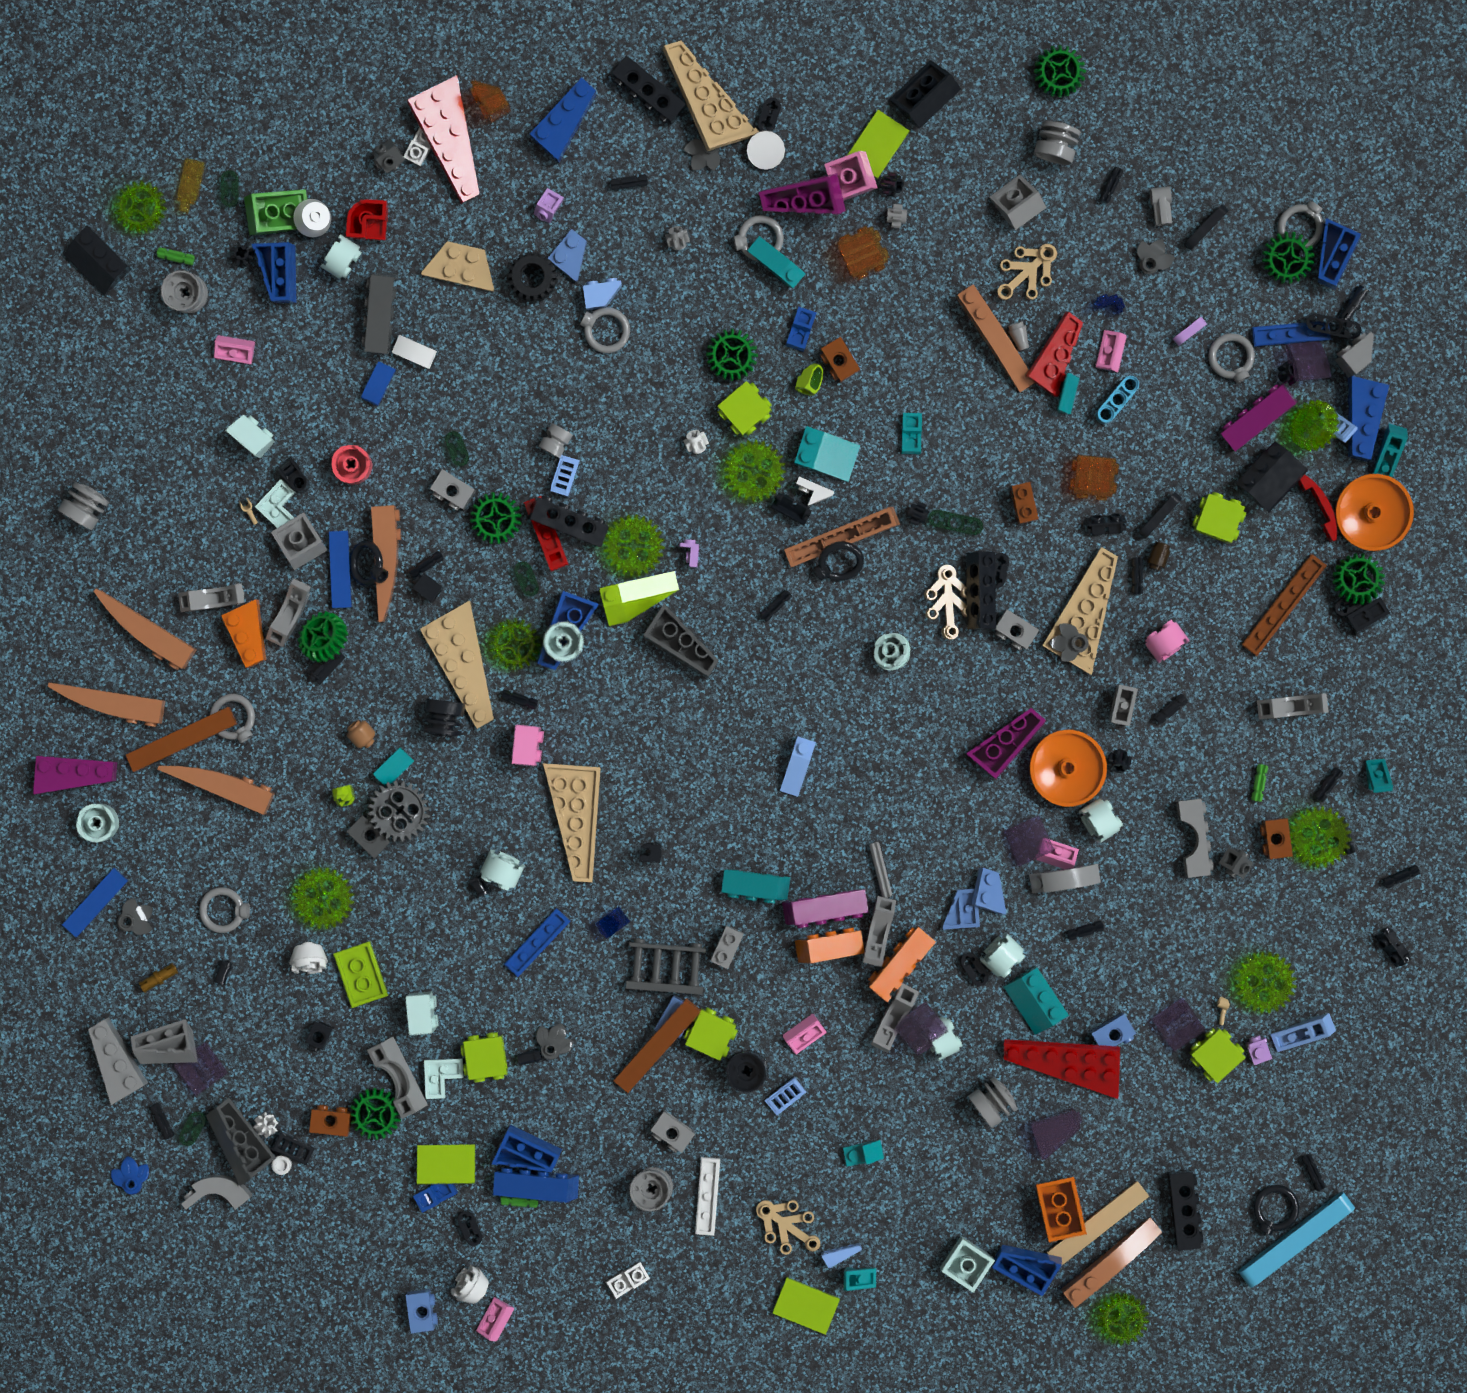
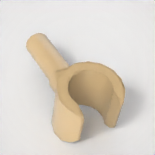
[239,498,258,525]
[1217,997,1230,1025]

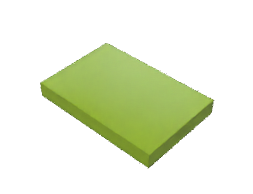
[848,110,910,179]
[333,941,388,1008]
[417,1144,475,1185]
[772,1277,840,1335]

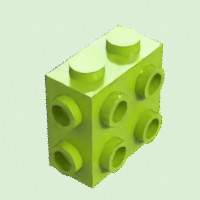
[717,381,772,437]
[1192,492,1246,544]
[683,1007,738,1061]
[1189,1027,1246,1083]
[461,1032,508,1083]

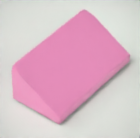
[1095,330,1126,372]
[214,336,255,364]
[1035,837,1079,869]
[783,1014,827,1054]
[476,1297,514,1342]

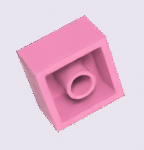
[824,151,878,201]
[512,725,544,766]

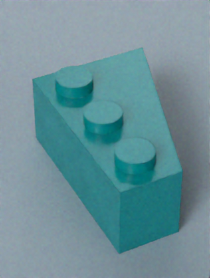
[722,869,790,903]

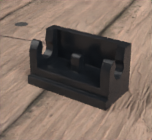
[1347,597,1390,637]
[639,841,662,862]

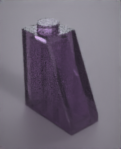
[1029,1108,1082,1160]

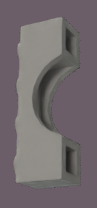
[1176,798,1213,878]
[367,1037,428,1119]

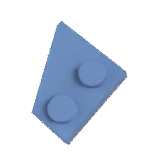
[548,229,587,283]
[971,868,1006,915]
[942,888,980,930]

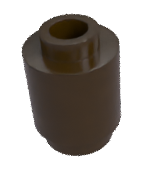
[1146,541,1171,571]

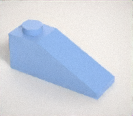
[780,736,816,797]
[1271,1013,1336,1052]

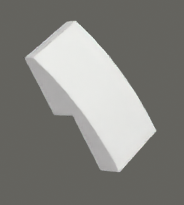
[404,127,431,166]
[392,335,437,369]
[606,1262,650,1299]

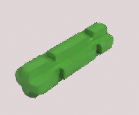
[157,247,195,265]
[1251,764,1268,802]
[501,1196,538,1208]

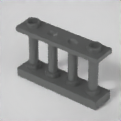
[626,938,706,995]

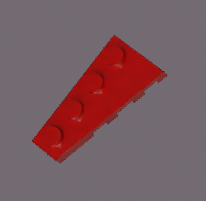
[1026,312,1083,397]

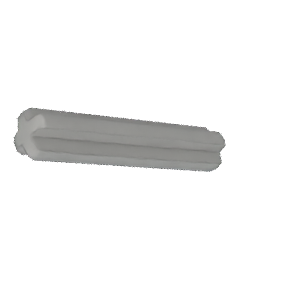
[869,842,892,898]

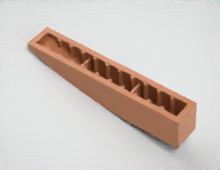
[956,284,1035,393]
[371,505,401,623]
[784,507,900,567]
[94,589,197,670]
[48,683,166,727]
[157,766,275,815]
[1061,1217,1162,1308]

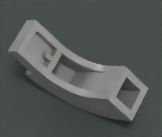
[266,579,311,647]
[178,584,244,612]
[1257,693,1329,720]
[1029,864,1101,893]
[863,896,896,967]
[871,983,919,1053]
[181,1175,253,1210]

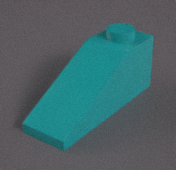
[747,236,806,288]
[1372,424,1408,477]

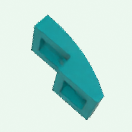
[902,413,922,455]

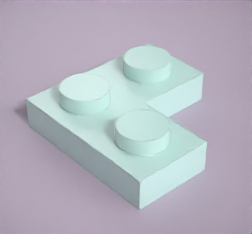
[255,479,296,528]
[424,1058,464,1099]

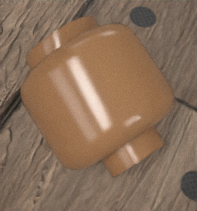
[347,720,375,748]

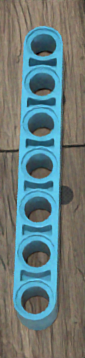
[1238,1192,1355,1288]

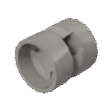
[538,423,573,459]

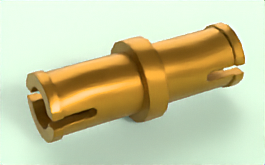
[139,963,178,993]

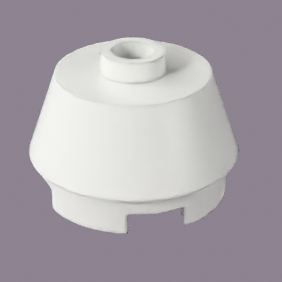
[294,199,331,237]
[289,942,328,974]
[451,1265,489,1304]

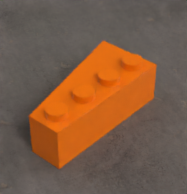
[868,926,936,1002]

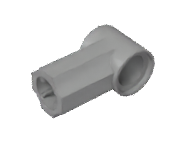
[1150,186,1172,226]

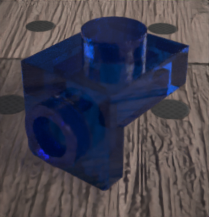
[1093,294,1125,315]
[596,906,630,939]

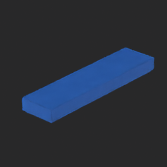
[1252,321,1331,347]
[329,531,352,608]
[62,868,129,938]
[504,908,570,977]

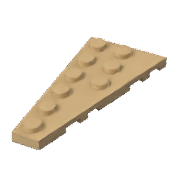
[662,41,759,151]
[1042,547,1118,675]
[420,601,494,729]
[543,763,601,882]

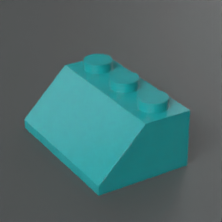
[1003,966,1069,1035]

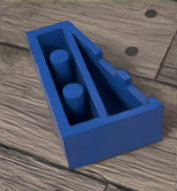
[1318,218,1361,290]
[252,242,296,304]
[492,1125,562,1172]
[992,1245,1062,1296]

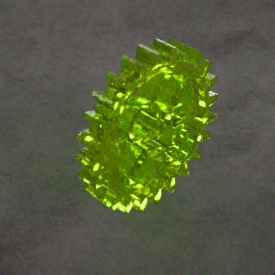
[724,439,786,502]
[603,514,665,577]
[1290,805,1352,868]
[292,867,355,929]
[1234,951,1297,1013]

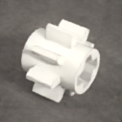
[684,430,709,454]
[253,1112,278,1138]

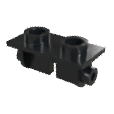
[770,493,812,526]
[1086,513,1127,536]
[306,651,346,685]
[1375,927,1411,967]

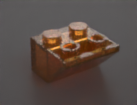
[470,80,512,123]

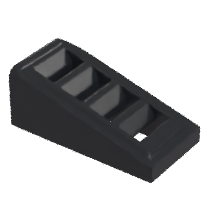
[271,1130,315,1165]

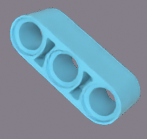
[1096,376,1139,424]

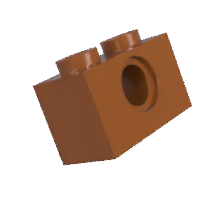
[820,337,861,383]
[1010,482,1039,525]
[1260,818,1293,859]
[309,1105,352,1137]

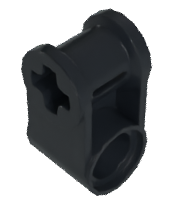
[276,456,310,493]

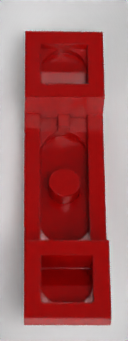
[1297,475,1337,542]
[524,495,569,572]

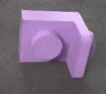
[534,188,564,223]
[679,540,699,568]
[1245,1035,1272,1065]

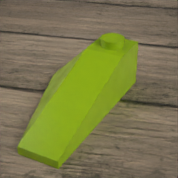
[599,571,679,626]

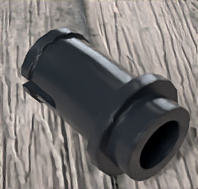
[214,959,233,985]
[517,1048,542,1066]

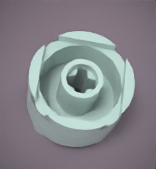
[320,235,362,279]
[543,622,583,661]
[1079,798,1123,843]
[76,803,119,842]
[480,850,525,890]
[980,933,1025,978]
[921,1016,962,1061]

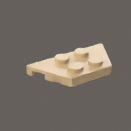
[421,241,494,292]

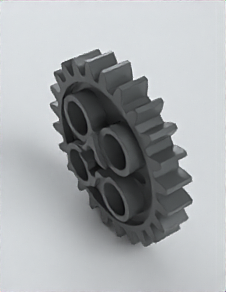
[367,781,430,843]

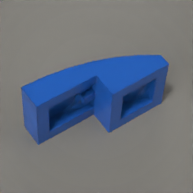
[786,307,817,352]
[361,361,396,406]
[413,1184,458,1213]

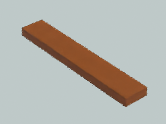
[1241,554,1327,656]
[126,707,238,772]
[614,998,701,1093]

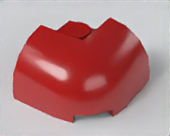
[346,199,388,241]

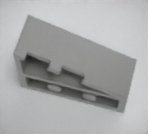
[131,1019,198,1064]

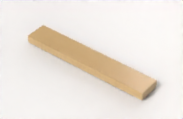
[1047,1181,1150,1266]

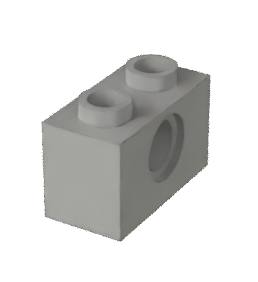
[430,469,476,511]
[994,609,1039,651]
[1108,685,1138,726]
[710,925,744,969]
[650,1110,695,1153]

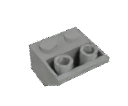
[1335,332,1374,377]

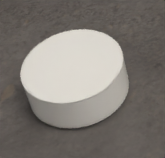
[272,1155,292,1175]

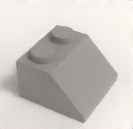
[989,175,1047,230]
[271,512,327,570]

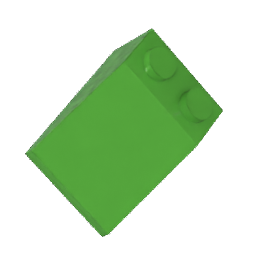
[244,189,307,236]

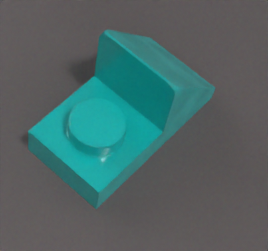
[1366,759,1393,793]
[843,1139,884,1167]
[844,1267,876,1291]

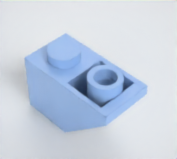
[583,278,622,311]

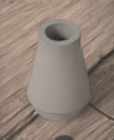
[1008,321,1029,351]

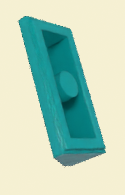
[1056,373,1079,415]
[373,747,414,786]

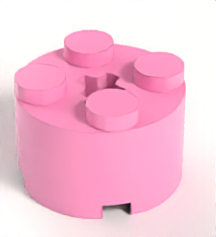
[1145,620,1190,663]

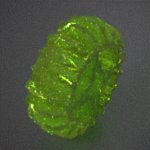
[114,181,167,233]
[1288,399,1340,451]
[489,618,541,670]
[1097,1293,1149,1345]

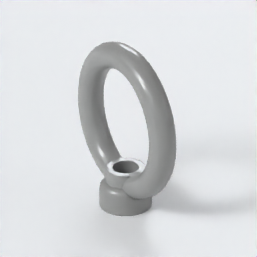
[1278,201,1324,251]
[733,215,784,261]
[580,307,630,353]
[1208,333,1255,383]
[210,694,255,743]
[199,887,250,933]

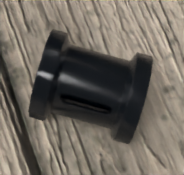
[468,875,491,899]

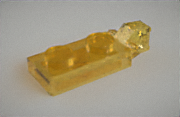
[177,158,206,213]

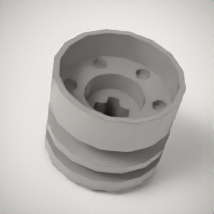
[1034,121,1081,165]
[161,271,208,314]
[57,482,110,530]
[968,1077,1018,1128]
[630,1167,673,1211]

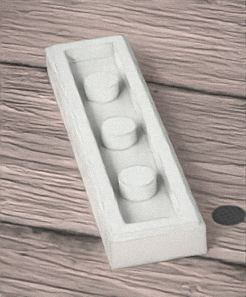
[695,1157,720,1236]

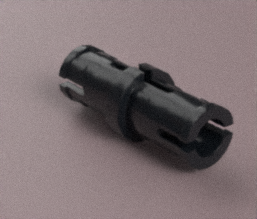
[1338,285,1370,323]

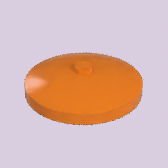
[1335,474,1414,551]
[1029,730,1107,807]

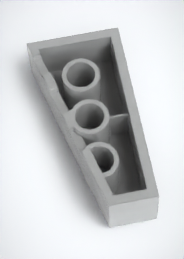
[88,1017,148,1105]

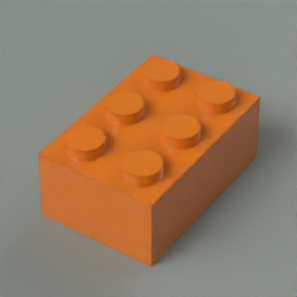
[1035,1177,1087,1242]

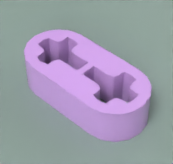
[1173,317,1207,346]

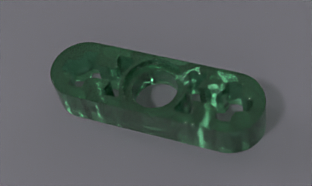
[928,510,983,536]

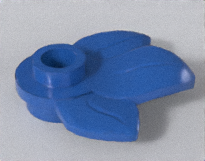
[111,1156,149,1195]

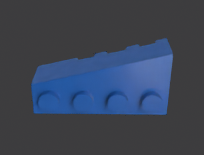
[530,78,597,163]
[1348,376,1389,461]
[536,591,599,670]
[493,1167,579,1203]

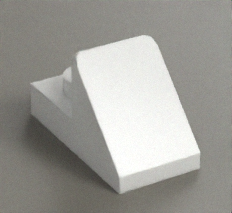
[796,477,834,506]

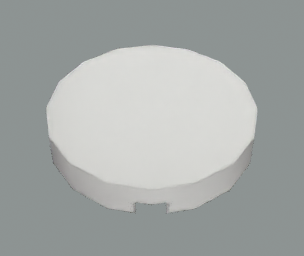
[747,130,785,170]

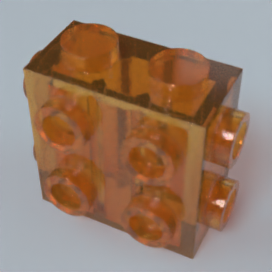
[837,226,890,281]
[1069,455,1119,501]

